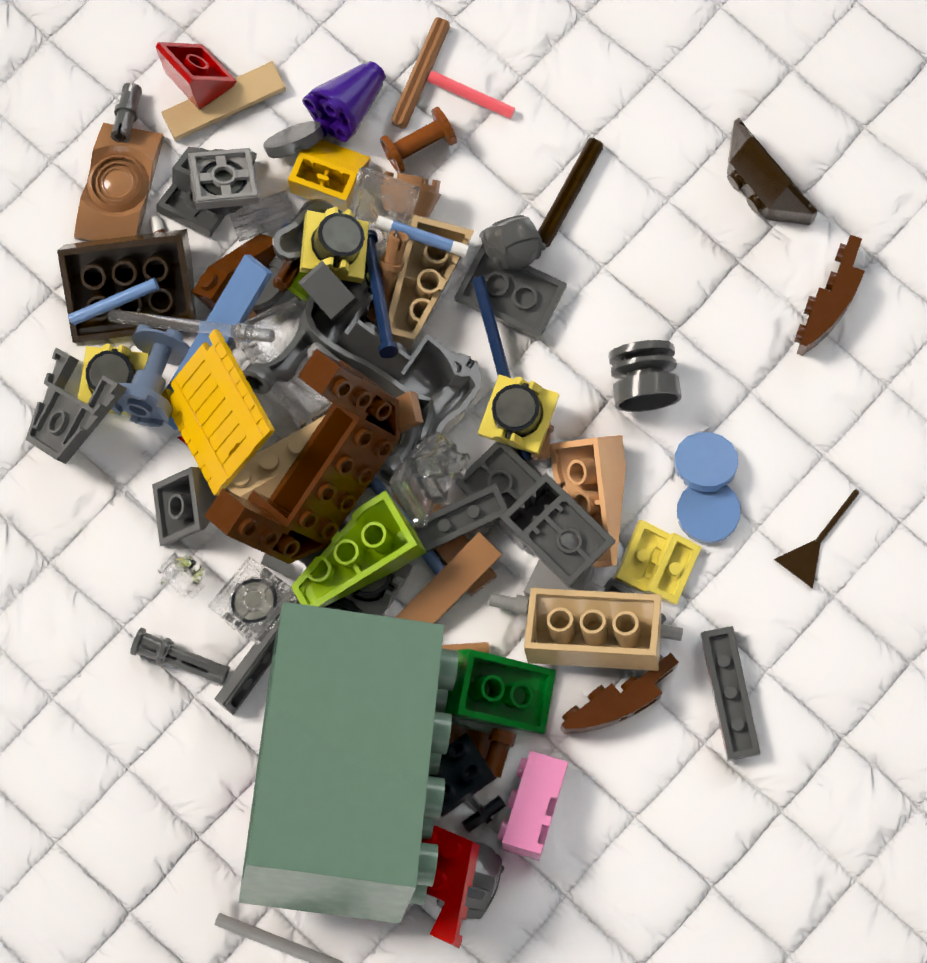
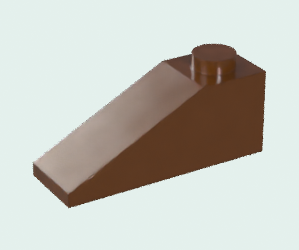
[192,233,275,311]

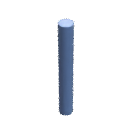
[68,278,159,326]

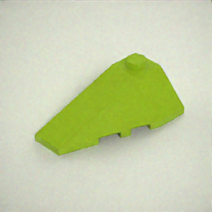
[291,490,426,607]

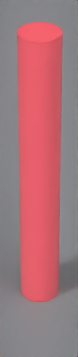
[427,70,515,119]

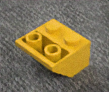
[288,140,371,212]

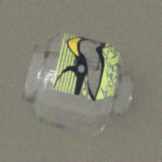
[157,552,205,600]

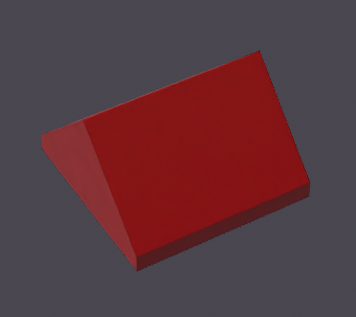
[155,42,237,110]

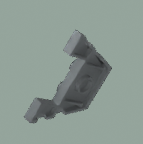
[26,348,127,464]

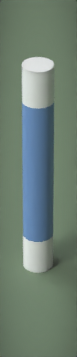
[375,215,469,257]

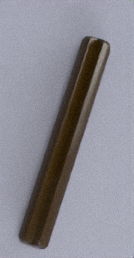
[538,137,603,248]

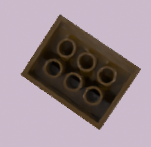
[57,229,197,343]

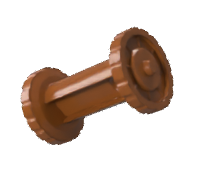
[379,107,457,173]

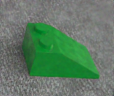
[444,649,556,734]

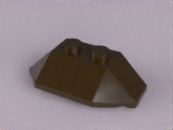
[727,118,818,225]

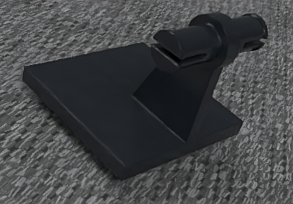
[428,733,507,833]

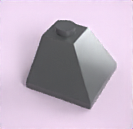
[152,467,218,546]

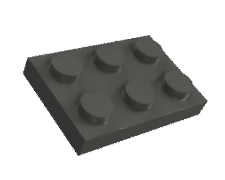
[454,244,567,341]

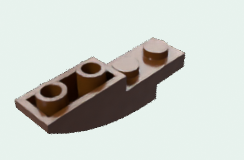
[794,235,865,356]
[560,653,679,734]

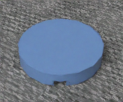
[674,432,738,492]
[677,485,741,544]

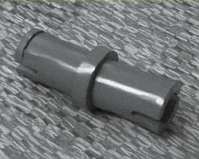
[111,83,142,143]

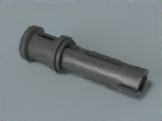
[130,627,230,686]

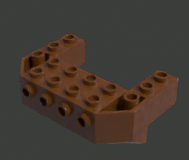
[205,349,400,564]

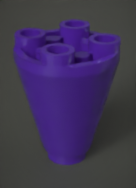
[302,61,386,142]

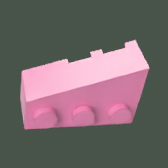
[497,751,568,861]

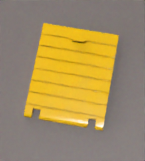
[161,329,275,495]

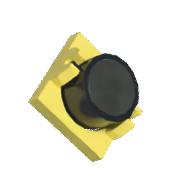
[299,207,369,283]
[78,343,149,415]
[477,374,560,455]

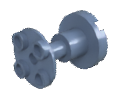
[112,324,190,427]

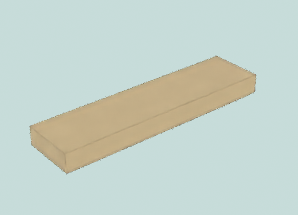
[161,61,286,142]

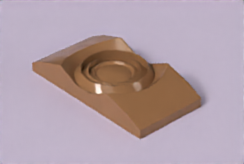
[74,122,164,241]

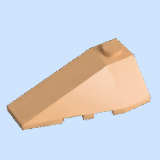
[550,435,626,568]

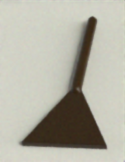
[774,489,859,589]

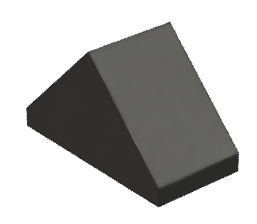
[299,261,360,322]

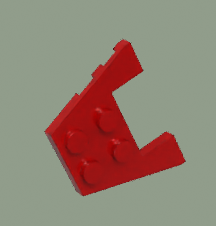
[421,825,480,949]

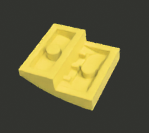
[613,520,702,605]

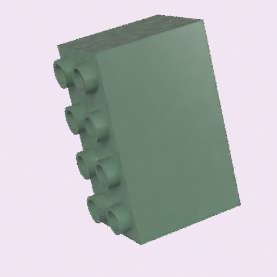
[238,602,458,924]

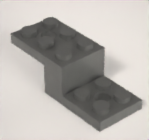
[455,442,616,588]

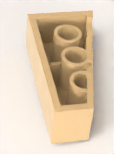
[388,215,474,350]

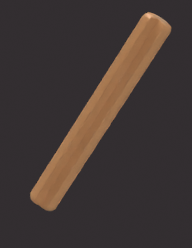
[391,17,450,129]

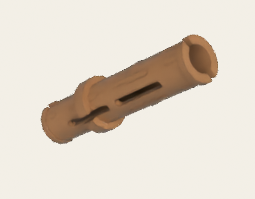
[366,230,409,322]

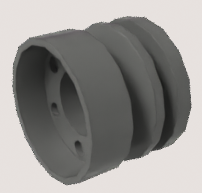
[608,340,682,412]

